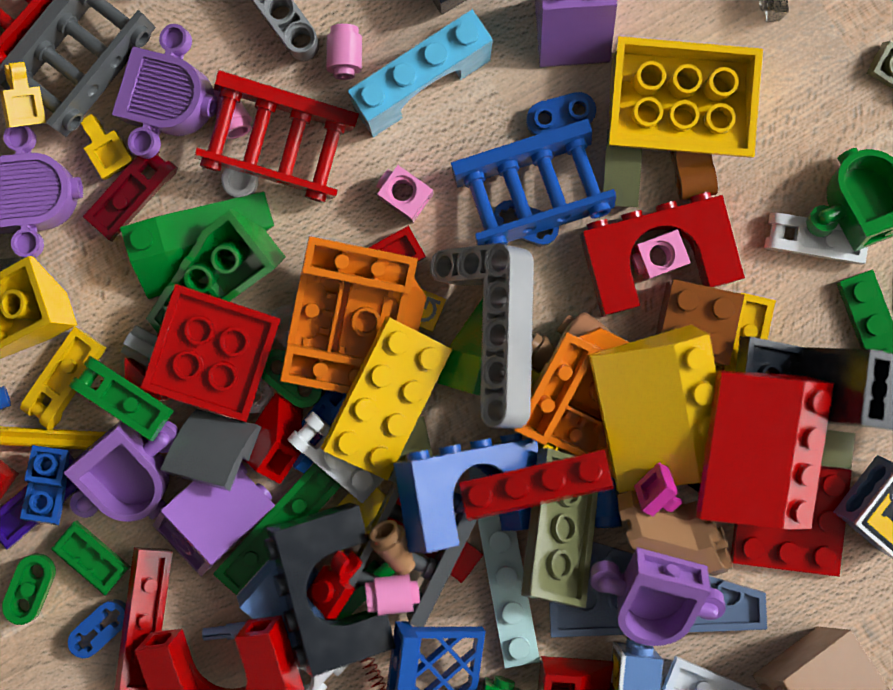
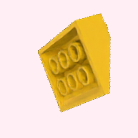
[608,36,763,158]
[589,325,717,492]

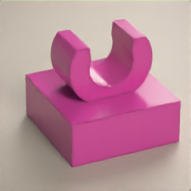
[634,462,682,516]

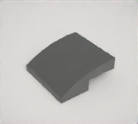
[161,409,261,491]

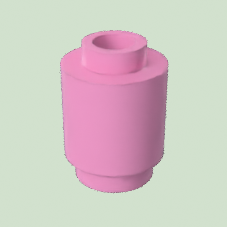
[326,24,362,80]
[365,574,420,616]

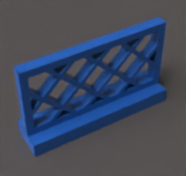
[386,621,486,690]

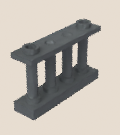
[0,0,156,137]
[349,454,477,627]

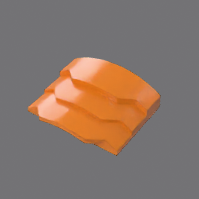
[280,236,427,394]
[514,327,630,478]

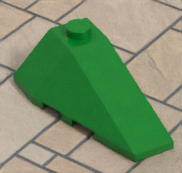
[120,192,275,299]
[438,298,483,396]

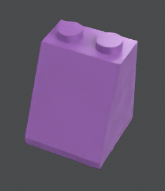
[535,0,617,67]
[153,462,275,577]

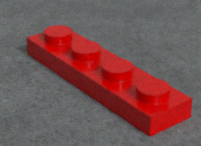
[459,450,614,521]
[114,547,173,690]

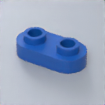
[526,92,596,136]

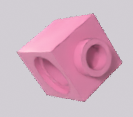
[376,165,433,223]
[631,229,691,281]

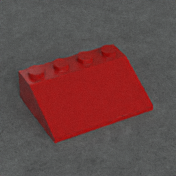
[696,370,834,529]

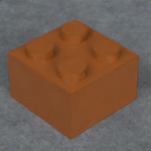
[655,279,744,366]

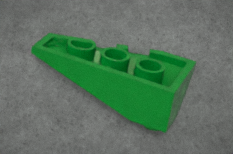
[146,208,286,334]

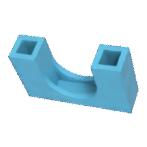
[348,9,493,138]

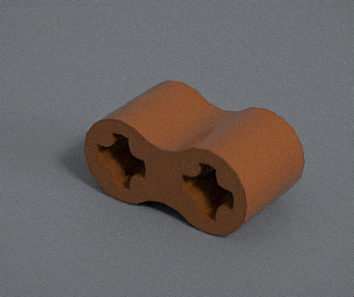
[670,151,718,201]

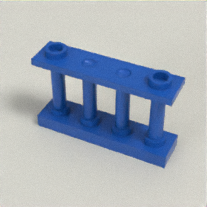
[451,118,616,246]

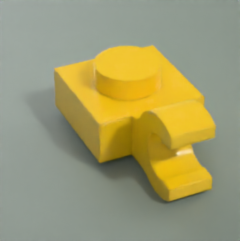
[0,62,46,128]
[81,114,134,180]

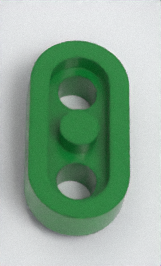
[261,349,323,408]
[2,553,56,625]

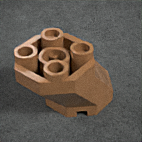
[618,490,733,576]

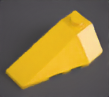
[0,256,77,359]

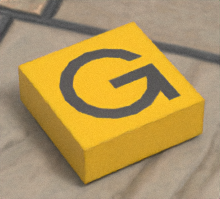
[420,289,447,332]

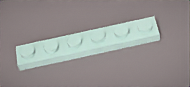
[468,466,540,669]

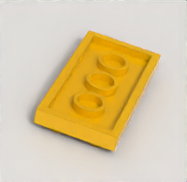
[321,316,453,481]

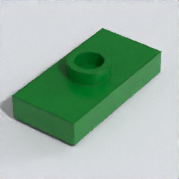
[51,521,131,596]

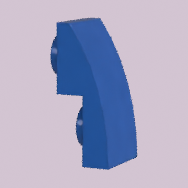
[20,445,70,526]

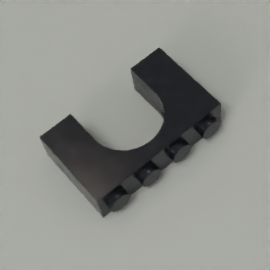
[264,502,396,677]

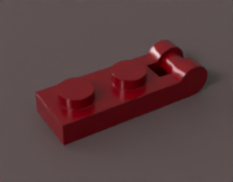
[83,151,178,242]

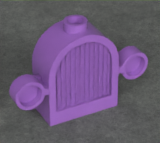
[112,24,218,159]
[0,126,83,258]
[64,421,179,522]
[590,548,726,646]

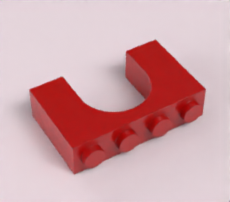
[580,192,745,317]
[135,615,305,690]

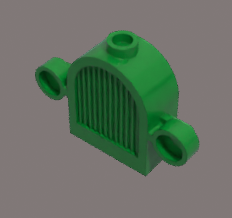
[806,148,893,252]

